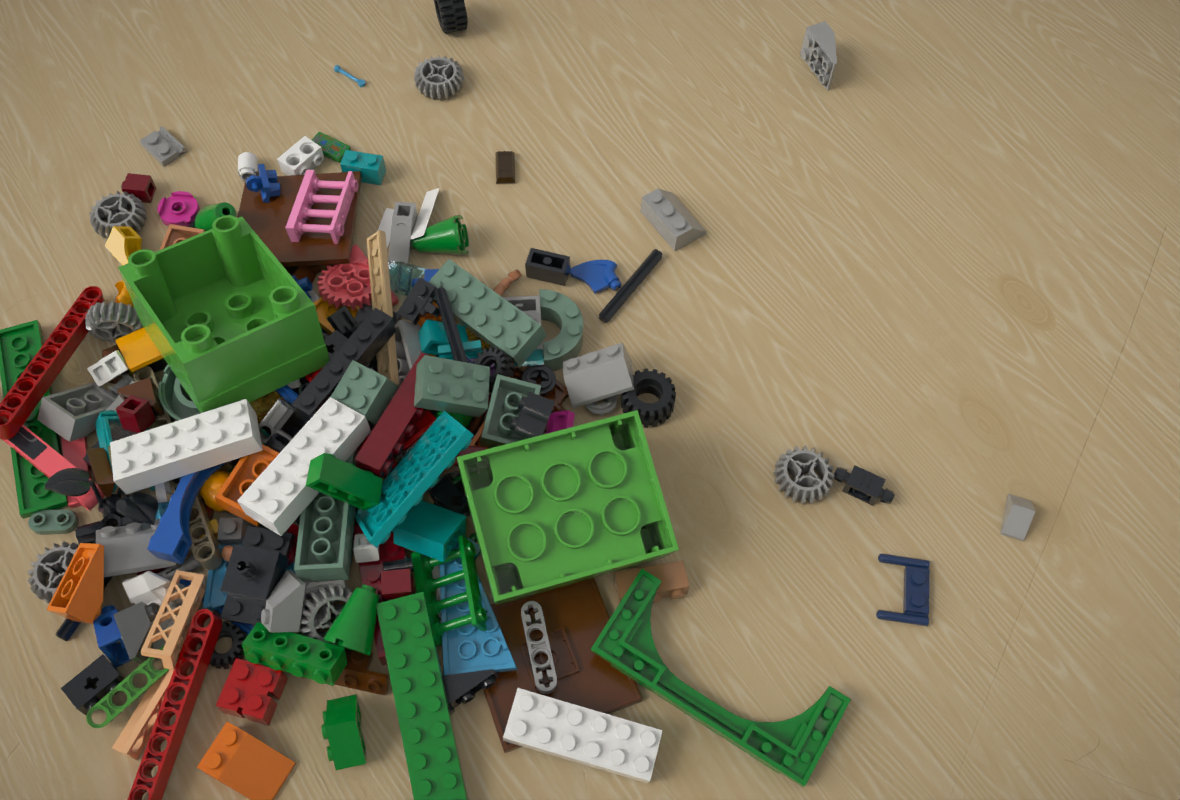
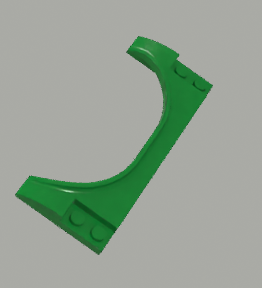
[591,568,851,787]

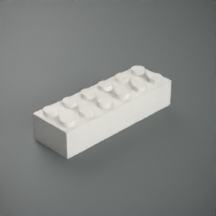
[237,397,371,536]
[110,399,263,494]
[503,688,663,783]

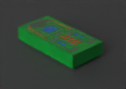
[312,132,351,163]

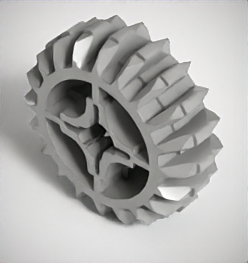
[414,55,464,100]
[89,191,147,239]
[85,301,143,343]
[774,445,834,504]
[28,542,79,604]
[299,584,352,645]

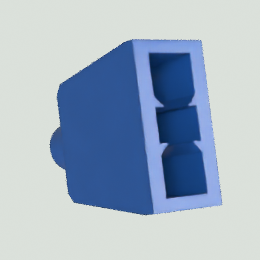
[93,605,132,667]

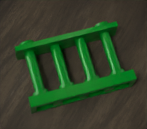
[411,535,487,647]

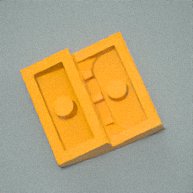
[115,328,163,373]

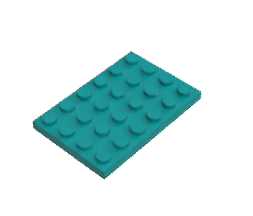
[355,411,474,548]

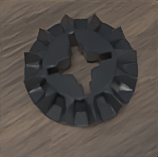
[522,365,556,395]

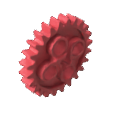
[317,258,372,310]

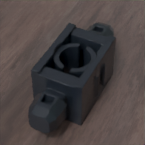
[834,465,895,506]

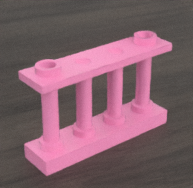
[286,170,358,244]

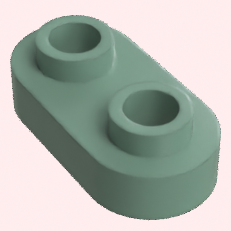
[28,509,79,535]

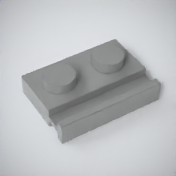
[139,126,187,167]

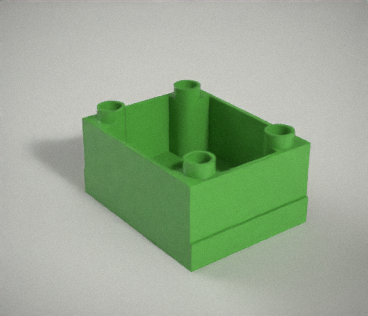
[118,215,330,413]
[457,410,679,606]

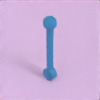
[334,65,365,87]

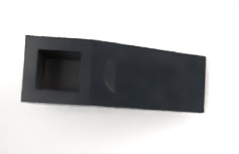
[442,669,500,715]

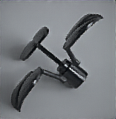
[45,468,158,525]

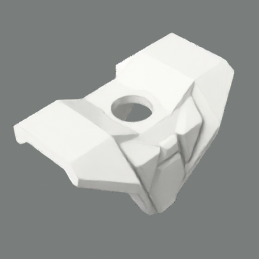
[122,571,186,649]

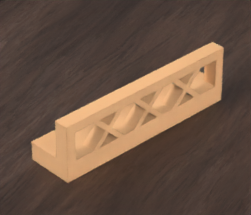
[141,570,206,670]
[112,665,191,760]

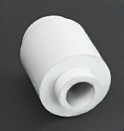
[238,152,258,181]

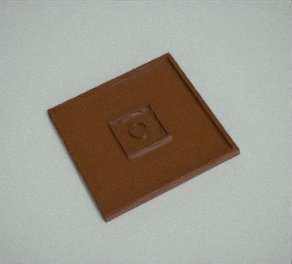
[237,171,362,267]
[483,578,643,754]

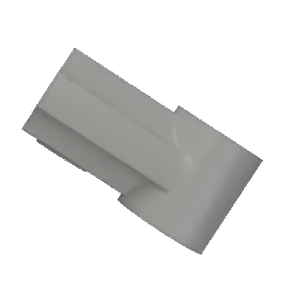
[258,399,294,443]

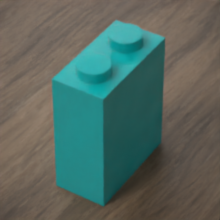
[392,500,466,562]

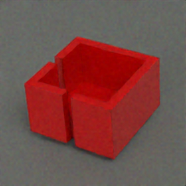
[216,658,288,726]

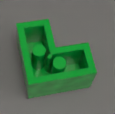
[321,694,366,770]

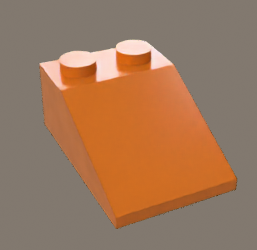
[215,444,279,527]
[46,543,104,624]
[197,722,296,800]

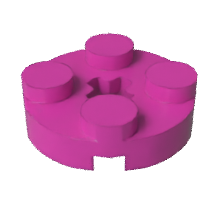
[157,191,200,227]

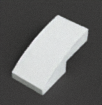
[87,350,129,387]

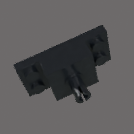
[220,526,295,626]

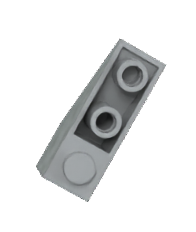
[388,202,418,266]

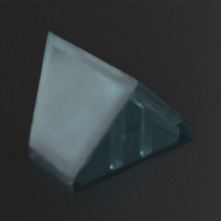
[388,261,427,296]

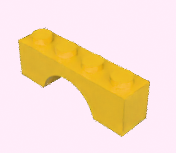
[105,226,142,265]

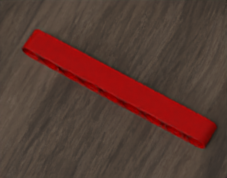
[0,286,104,440]
[127,609,222,800]

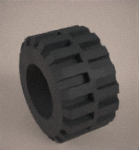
[434,0,468,34]
[621,368,676,428]

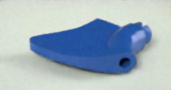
[570,260,621,294]

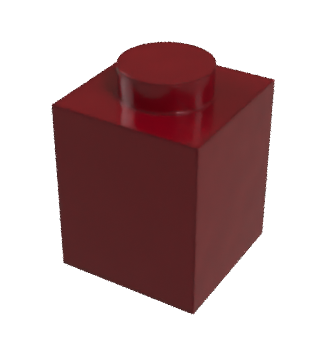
[121,173,157,203]
[116,395,156,433]
[377,569,414,601]

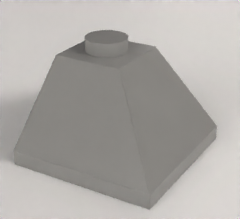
[261,570,306,632]

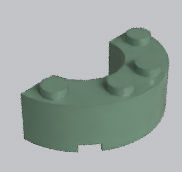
[539,289,583,372]
[158,364,200,421]

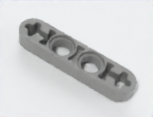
[521,601,557,694]

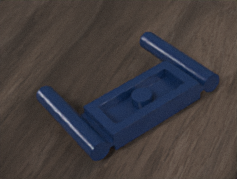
[876,554,930,626]

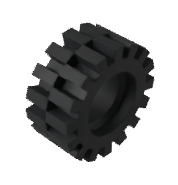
[473,347,514,390]
[199,621,246,669]

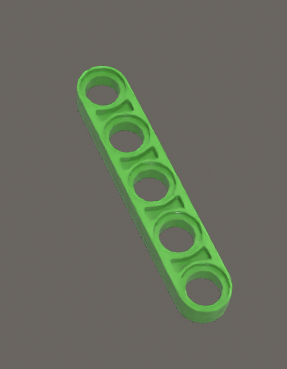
[86,644,170,728]

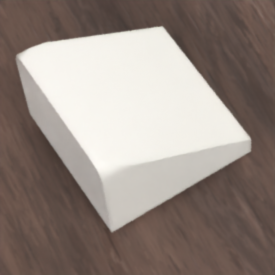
[353,534,379,563]

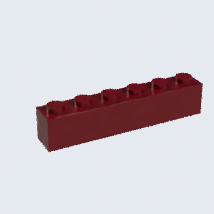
[355,352,429,479]

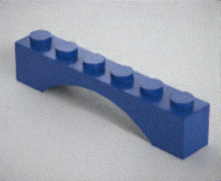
[147,461,229,564]

